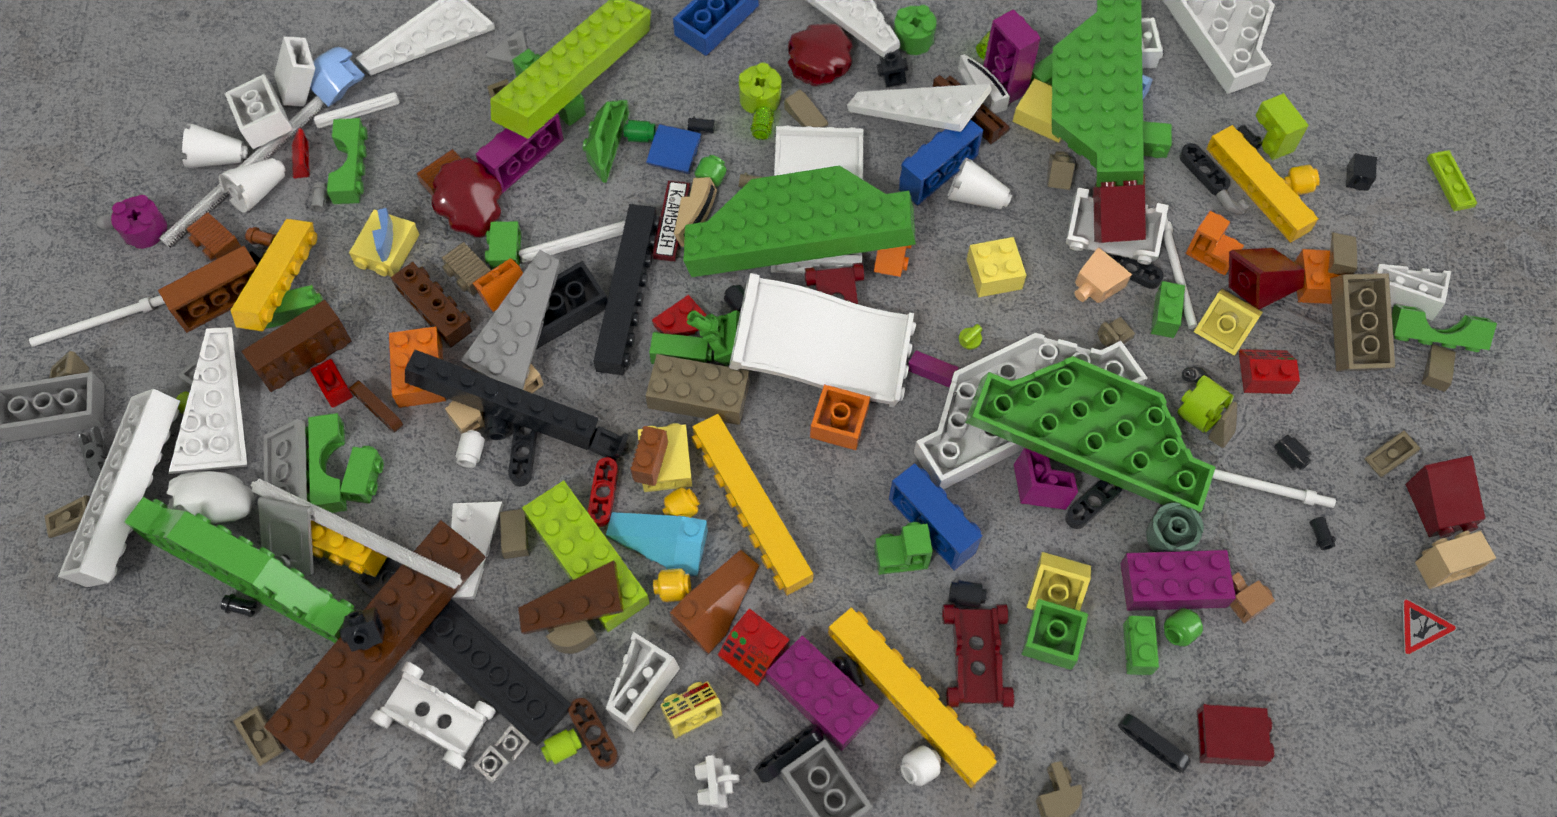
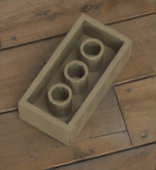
[1330,273,1395,372]
[645,354,750,425]

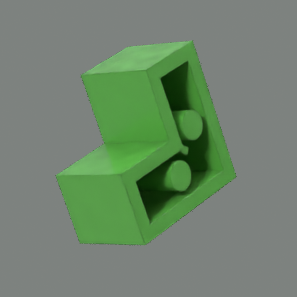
[874,522,933,575]

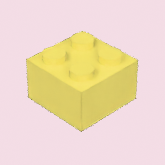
[967,237,1026,297]

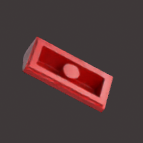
[292,128,310,179]

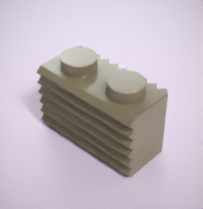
[441,242,491,296]

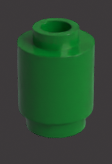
[624,120,656,143]

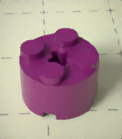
[111,195,167,249]

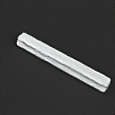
[314,92,399,128]

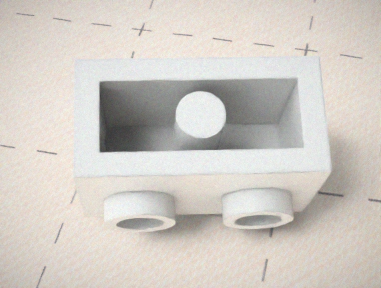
[1142,18,1163,69]

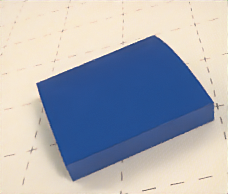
[646,124,701,174]

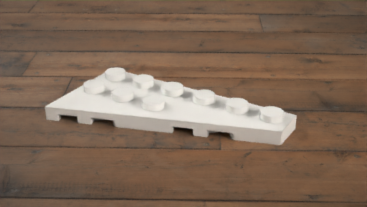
[356,0,495,75]
[806,0,900,58]
[847,84,992,132]
[168,327,247,474]

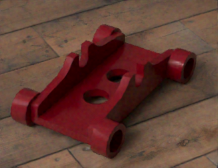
[804,263,864,304]
[942,604,1014,708]

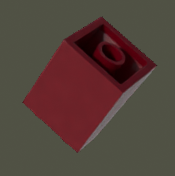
[1228,248,1305,310]
[1405,455,1486,538]

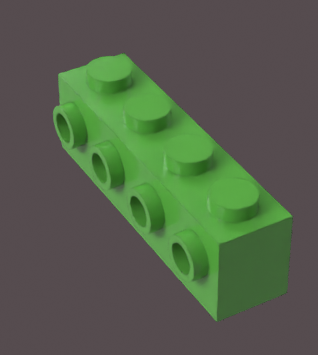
[512,48,586,126]

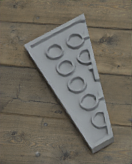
[461,250,561,390]

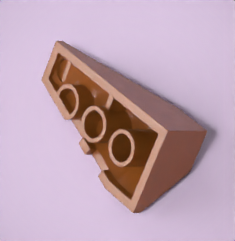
[670,550,759,655]

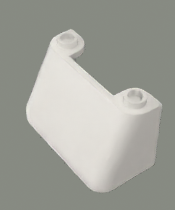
[1066,187,1169,264]

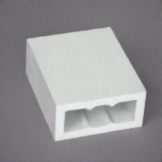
[274,36,315,106]

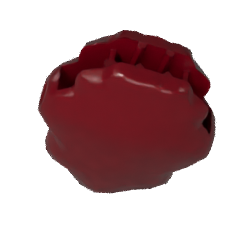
[788,23,853,87]
[431,157,502,238]

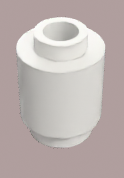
[456,430,485,468]

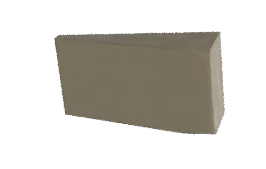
[785,89,828,128]
[1328,232,1357,275]
[1421,344,1456,392]
[1208,401,1237,448]
[1364,430,1421,478]
[45,495,90,538]
[500,509,529,559]
[233,706,284,766]

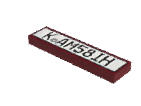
[653,181,690,262]

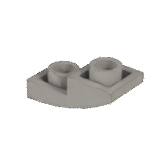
[473,724,532,783]

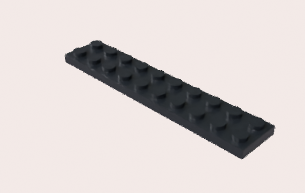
[354,557,572,747]

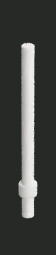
[1163,216,1198,329]
[29,295,165,347]
[1212,469,1336,508]

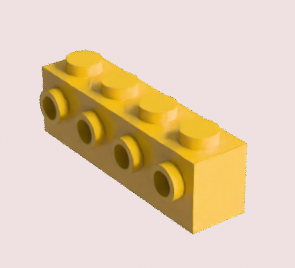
[311,520,387,577]

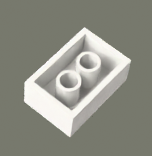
[225,74,293,149]

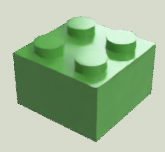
[1021,599,1088,670]

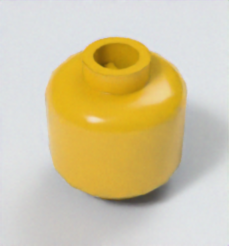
[1284,165,1320,195]
[662,487,700,518]
[653,568,691,602]

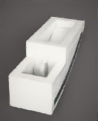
[958,54,1009,114]

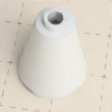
[182,124,248,168]
[219,158,286,213]
[948,158,1012,210]

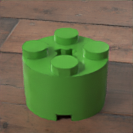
[893,5,937,55]

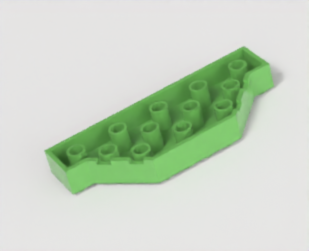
[1052,0,1144,187]
[684,165,916,277]
[965,356,1216,513]
[124,497,356,643]

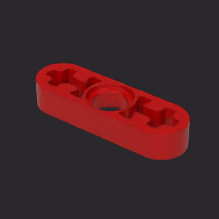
[588,457,619,527]

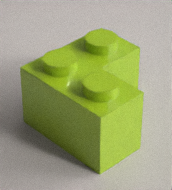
[1255,93,1309,160]

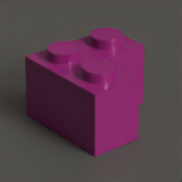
[1014,447,1078,510]

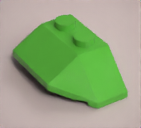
[583,100,629,183]

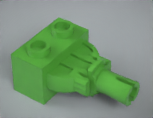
[687,310,740,367]

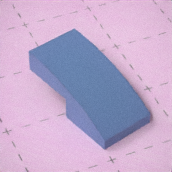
[372,208,393,262]

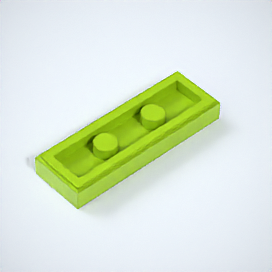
[1426,150,1477,212]

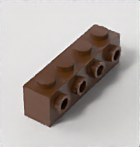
[390,262,473,348]

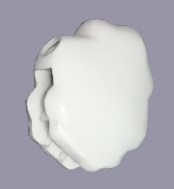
[167,471,255,523]

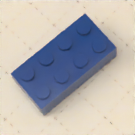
[673,0,759,56]
[899,119,983,206]
[889,463,982,571]

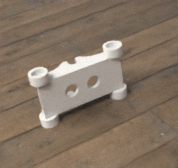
[370,661,496,770]

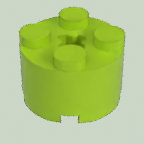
[739,63,782,115]
[1177,375,1234,433]

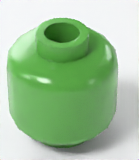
[695,155,727,187]
[1164,608,1203,647]

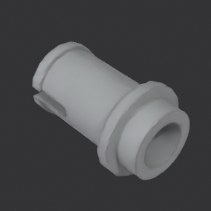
[310,182,328,212]

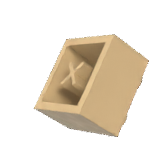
[1415,531,1496,589]

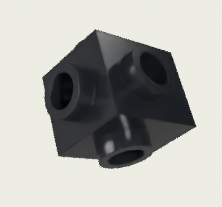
[877,50,908,88]
[340,607,385,652]

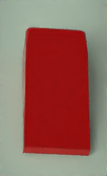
[310,359,353,408]

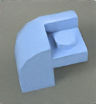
[310,47,365,107]

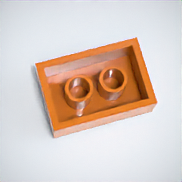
[389,326,446,408]

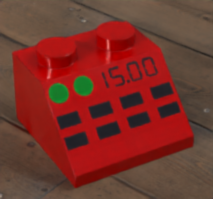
[1238,349,1300,394]
[718,608,790,687]

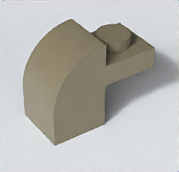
[546,621,597,654]
[1035,761,1082,817]

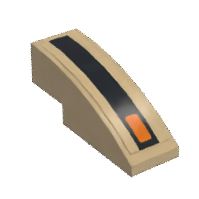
[674,177,717,247]

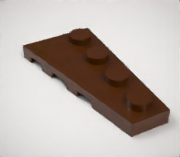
[518,561,624,635]

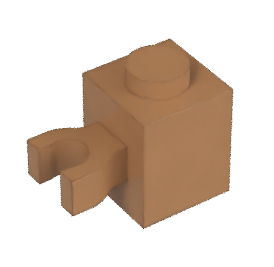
[1230,572,1275,624]

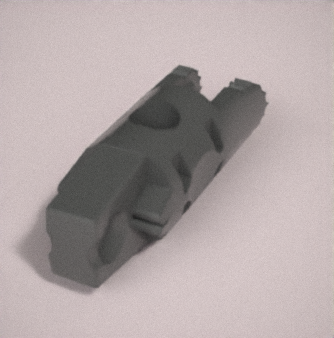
[77,426,108,483]

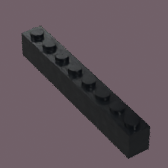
[593,204,660,375]
[405,350,599,450]

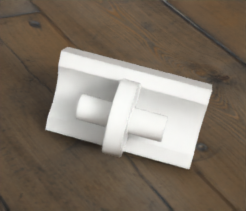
[695,755,740,809]

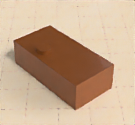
[158,246,257,333]

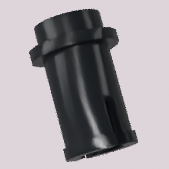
[688,116,715,134]
[1237,125,1263,150]
[1309,517,1336,550]
[221,594,257,617]

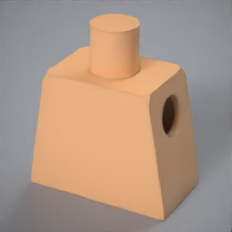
[1074,247,1132,303]

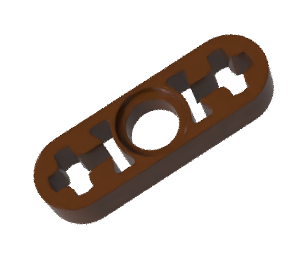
[349,380,404,433]
[568,698,618,769]

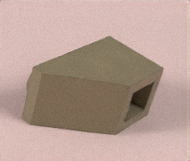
[1047,151,1075,190]

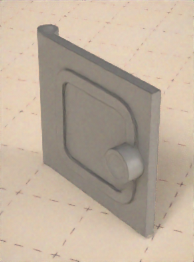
[258,497,314,574]

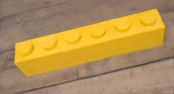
[1206,125,1318,243]
[230,219,317,331]

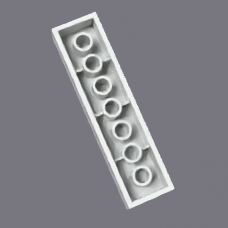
[58,389,180,587]

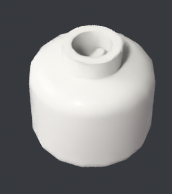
[901,746,941,786]

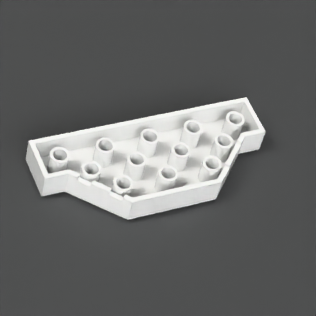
[1163,0,1275,94]
[914,333,1147,490]

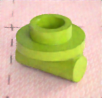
[959,324,982,350]

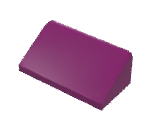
[908,350,959,388]

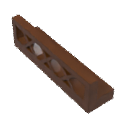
[932,75,1010,145]

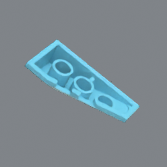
[606,512,708,577]

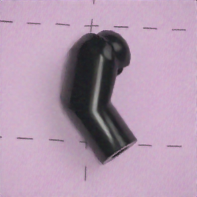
[1182,367,1215,383]
[832,656,865,688]

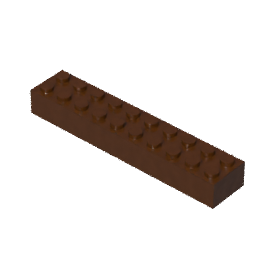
[264,520,486,763]

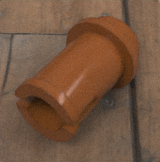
[245,227,276,247]

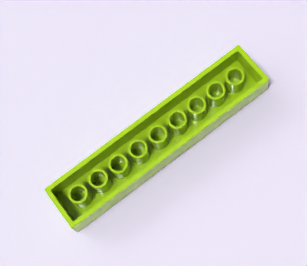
[490,0,651,139]

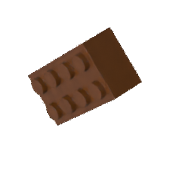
[241,299,352,392]

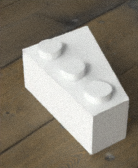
[1373,264,1451,321]
[606,632,680,732]

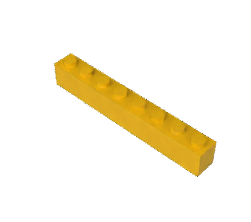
[691,414,813,595]
[828,607,997,788]

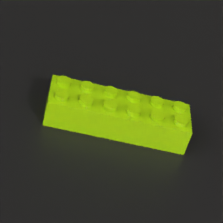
[522,480,650,632]

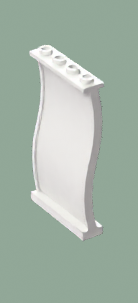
[771,126,863,273]
[729,273,916,407]

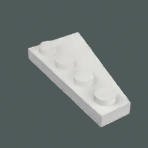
[451,501,504,600]

